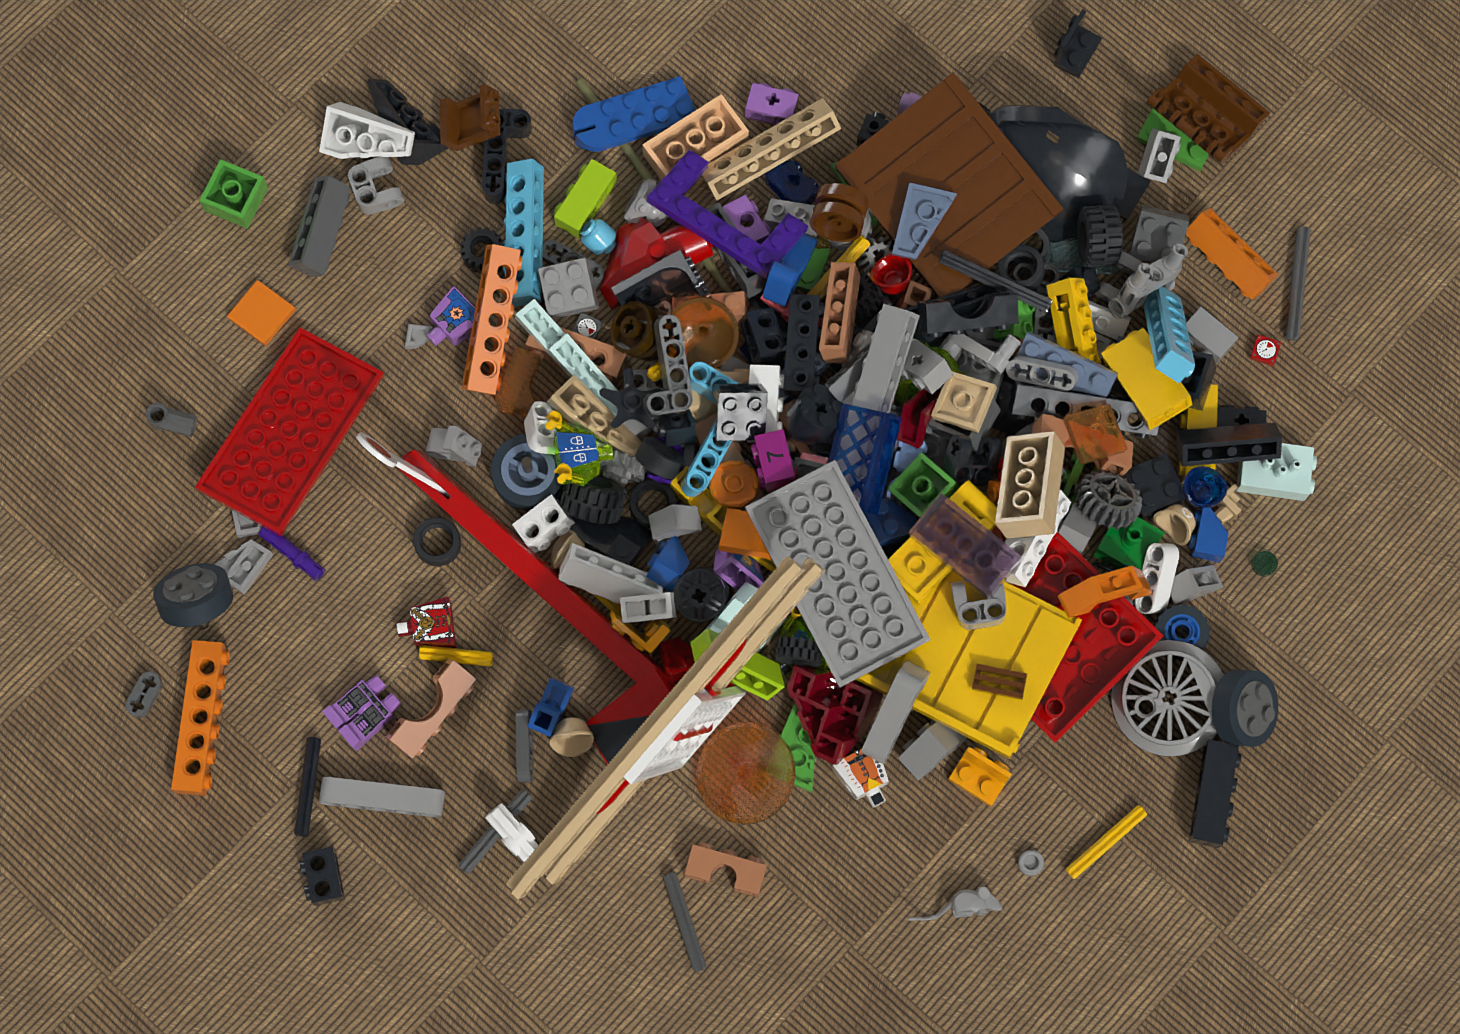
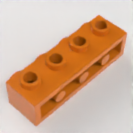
[1186,208,1279,300]

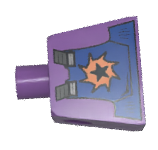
[426,287,475,346]
[714,549,764,591]

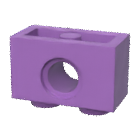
[722,194,771,245]

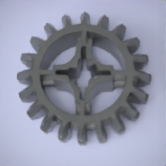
[1075,469,1142,530]

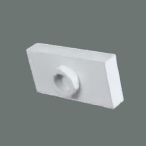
[1088,301,1131,340]

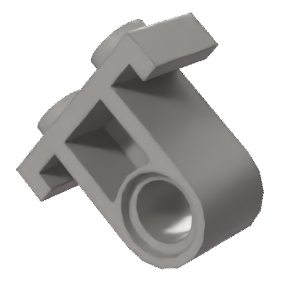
[425,425,482,467]

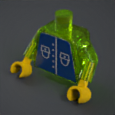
[546,411,613,486]

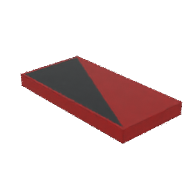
[586,668,672,764]

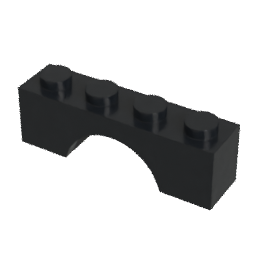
[917,292,1019,337]

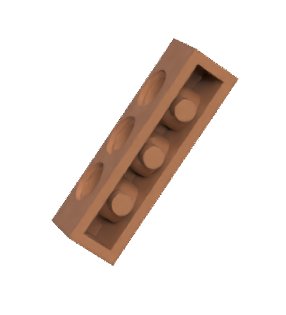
[819,262,860,363]
[525,327,628,384]

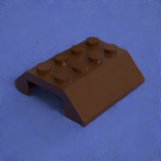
[1146,54,1270,165]

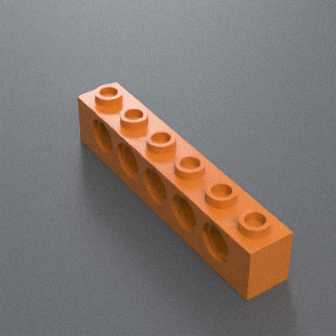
[461,244,522,395]
[171,640,230,796]

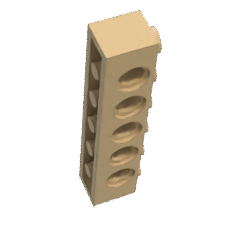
[701,98,841,200]

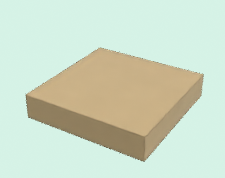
[931,372,997,433]

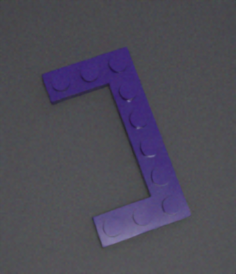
[647,150,808,279]

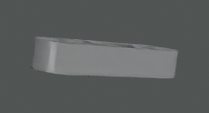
[1006,355,1078,391]

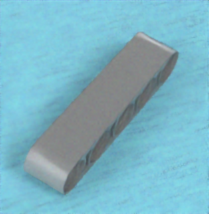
[318,777,445,818]

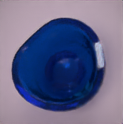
[1183,466,1227,508]

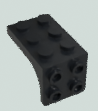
[612,250,713,311]

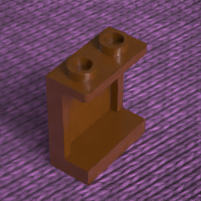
[440,84,501,151]

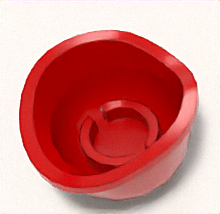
[870,253,912,295]

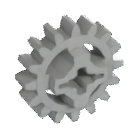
[592,449,646,484]

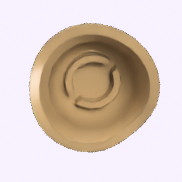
[1153,504,1196,545]
[551,530,585,570]
[549,717,594,757]

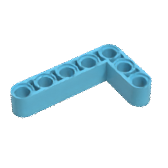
[681,362,739,497]

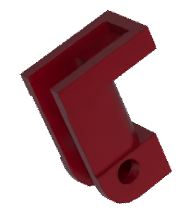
[897,389,940,449]

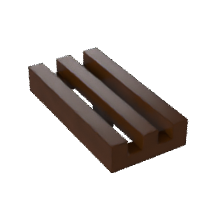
[972,664,1027,700]

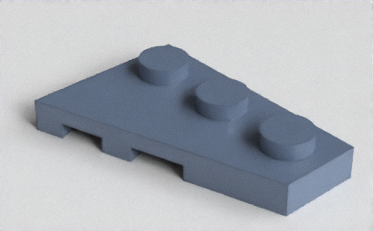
[892,183,957,260]

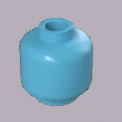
[580,219,616,255]

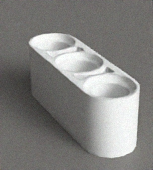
[1135,543,1179,614]

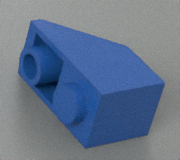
[1188,504,1228,563]
[646,536,690,592]

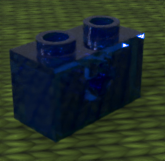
[765,159,819,205]

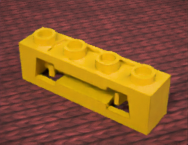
[1046,278,1101,365]

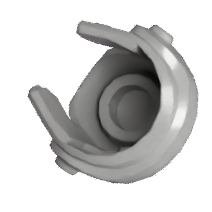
[624,179,668,227]

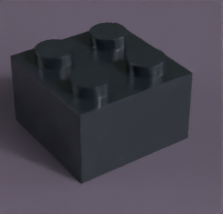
[1122,453,1188,520]

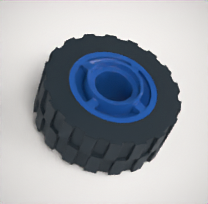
[1154,604,1210,661]

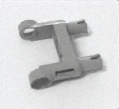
[1108,244,1188,319]

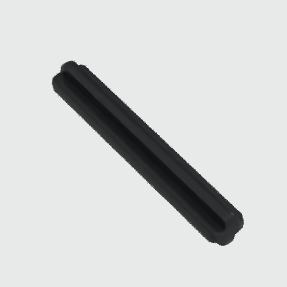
[294,737,321,837]

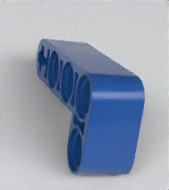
[763,234,818,307]

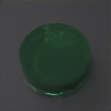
[1252,551,1278,577]

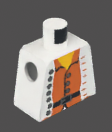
[831,749,888,808]

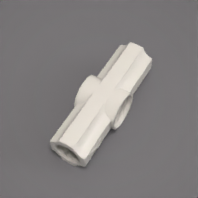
[485,803,538,863]

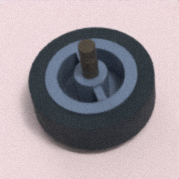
[491,434,565,511]

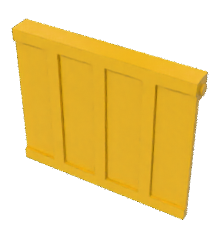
[856,560,1082,759]

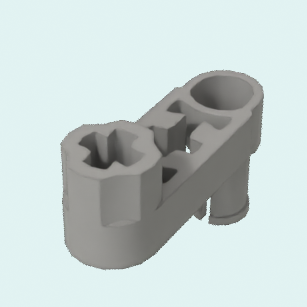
[938,333,1021,375]

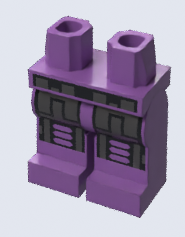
[322,675,401,751]

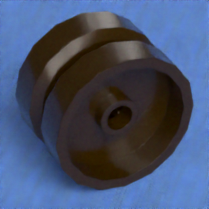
[610,301,672,361]

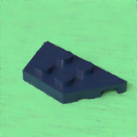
[859,497,924,547]

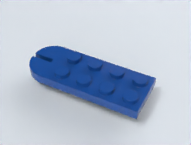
[572,76,696,152]

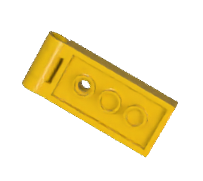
[888,480,997,604]

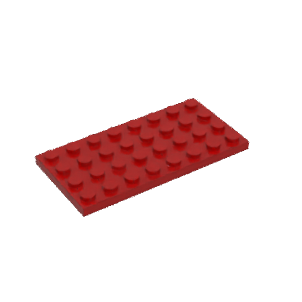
[195,327,384,536]

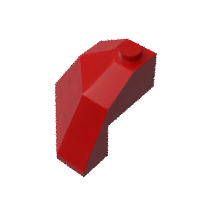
[600,218,672,310]

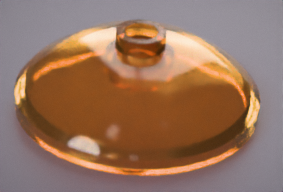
[665,297,739,368]

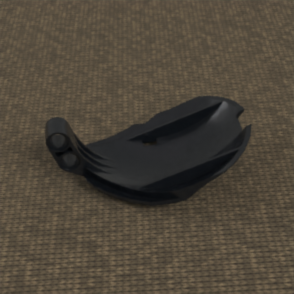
[978,102,1127,243]

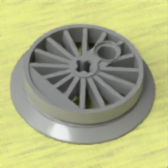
[1111,640,1224,756]

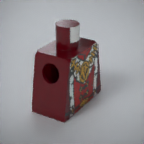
[397,597,457,648]

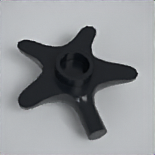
[599,368,662,429]

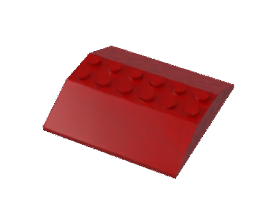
[1007,532,1163,743]

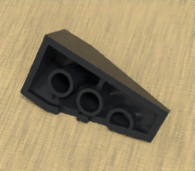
[367,79,449,165]

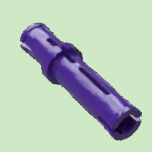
[259,527,325,581]

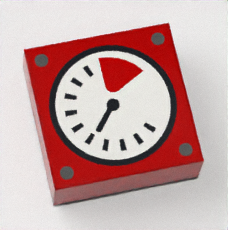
[1250,335,1281,367]

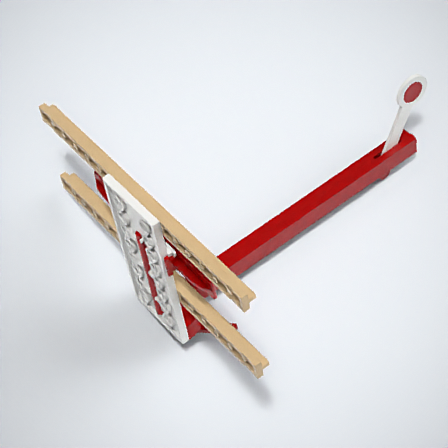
[356,432,826,899]

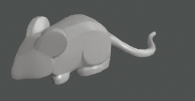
[908,887,1002,921]

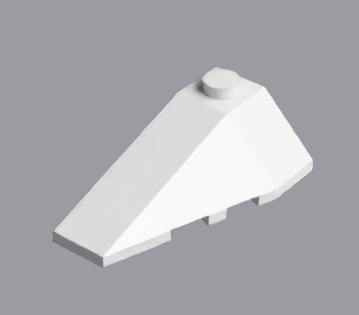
[319,102,415,159]

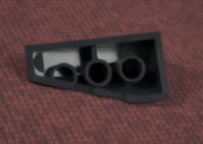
[551,500,653,567]

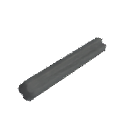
[458,789,532,874]
[663,872,706,972]

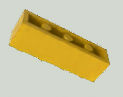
[1178,384,1218,485]

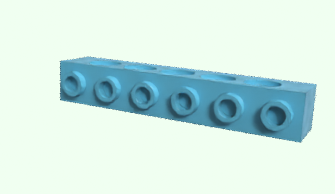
[503,159,544,307]
[1143,286,1195,383]

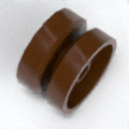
[809,183,869,242]

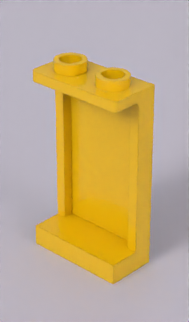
[1101,328,1192,430]

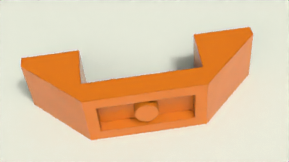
[1058,566,1153,618]

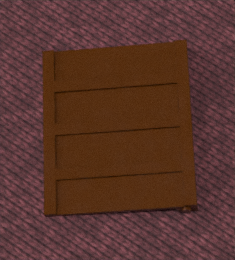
[835,72,1064,298]

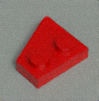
[658,637,695,683]

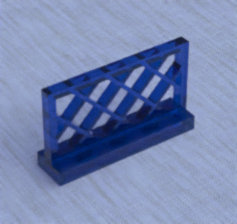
[828,403,902,515]

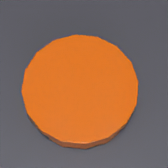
[709,460,758,509]

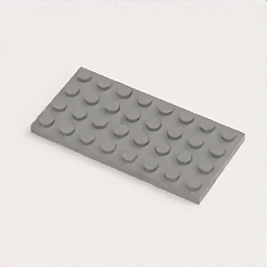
[745,460,930,687]

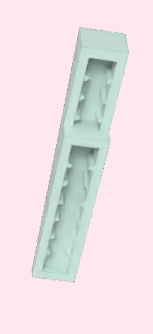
[515,299,618,416]

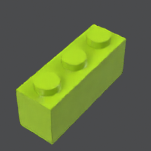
[553,159,617,239]

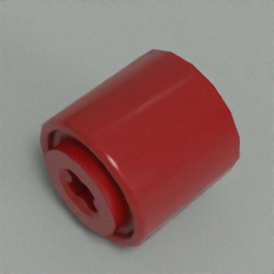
[660,224,714,265]

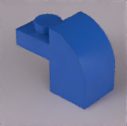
[527,678,575,737]

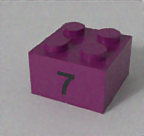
[751,429,795,494]

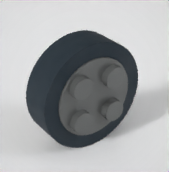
[153,563,233,630]
[1212,669,1278,747]

